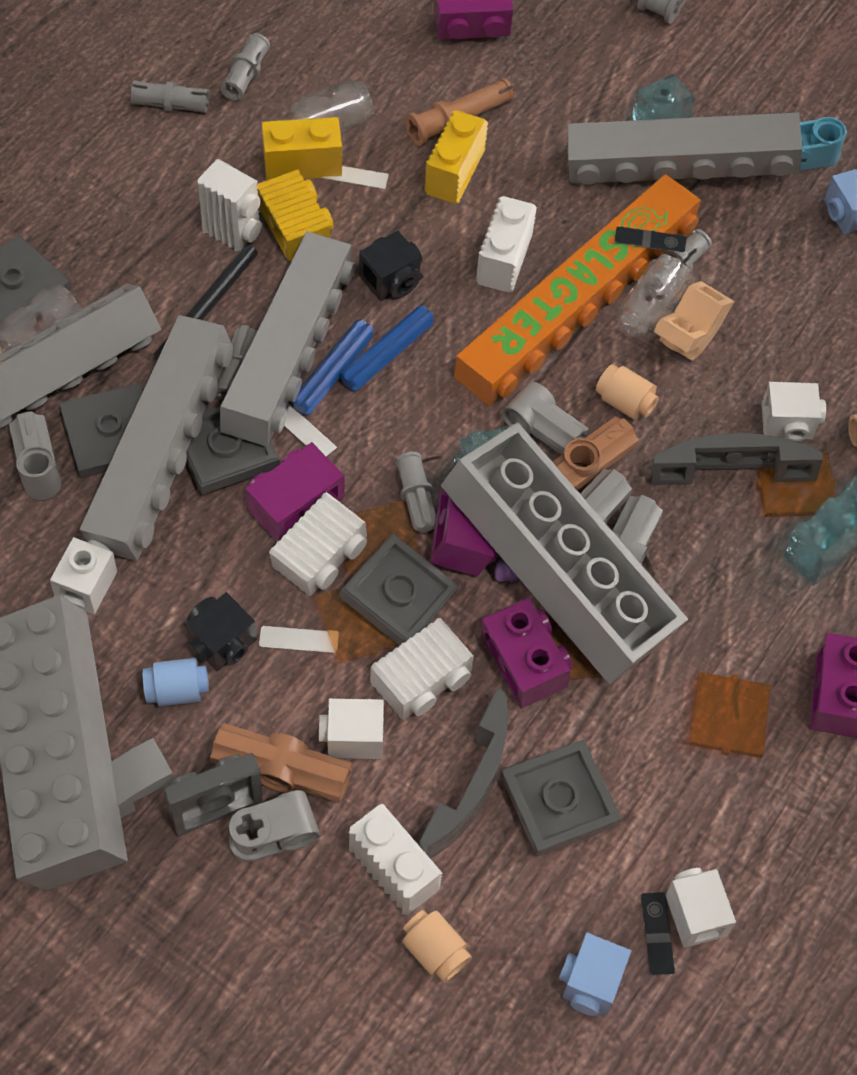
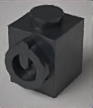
[359,230,423,301]
[183,592,257,672]

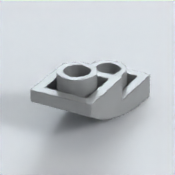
[111,738,174,818]

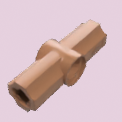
[552,416,639,491]
[210,723,353,803]

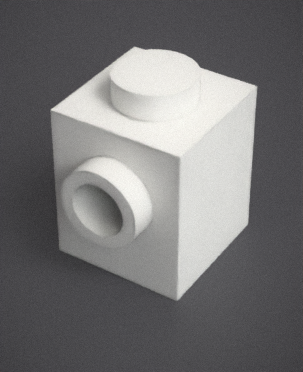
[761,382,826,442]
[50,537,117,615]
[319,699,384,759]
[665,868,736,948]

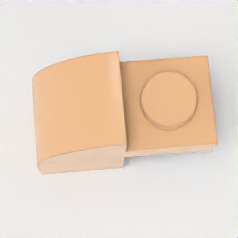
[653,281,734,361]

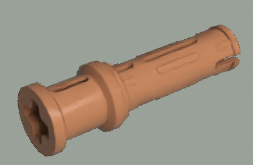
[405,78,514,146]

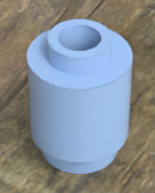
[143,658,209,707]

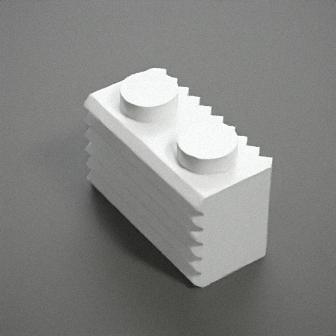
[198,159,262,252]
[476,196,537,292]
[269,492,367,596]
[370,618,474,720]
[349,804,443,915]

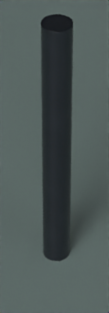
[153,244,258,360]

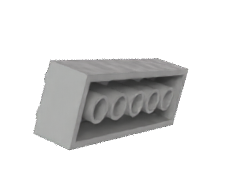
[441,422,688,685]
[0,595,128,891]

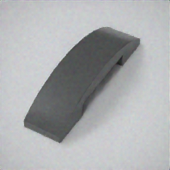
[651,433,823,485]
[419,688,508,859]

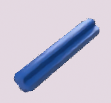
[341,305,434,391]
[292,319,374,415]

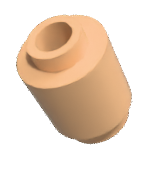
[596,364,659,420]
[402,910,472,983]

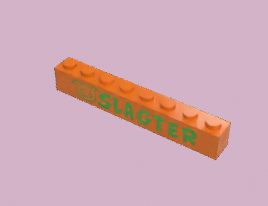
[454,174,701,407]

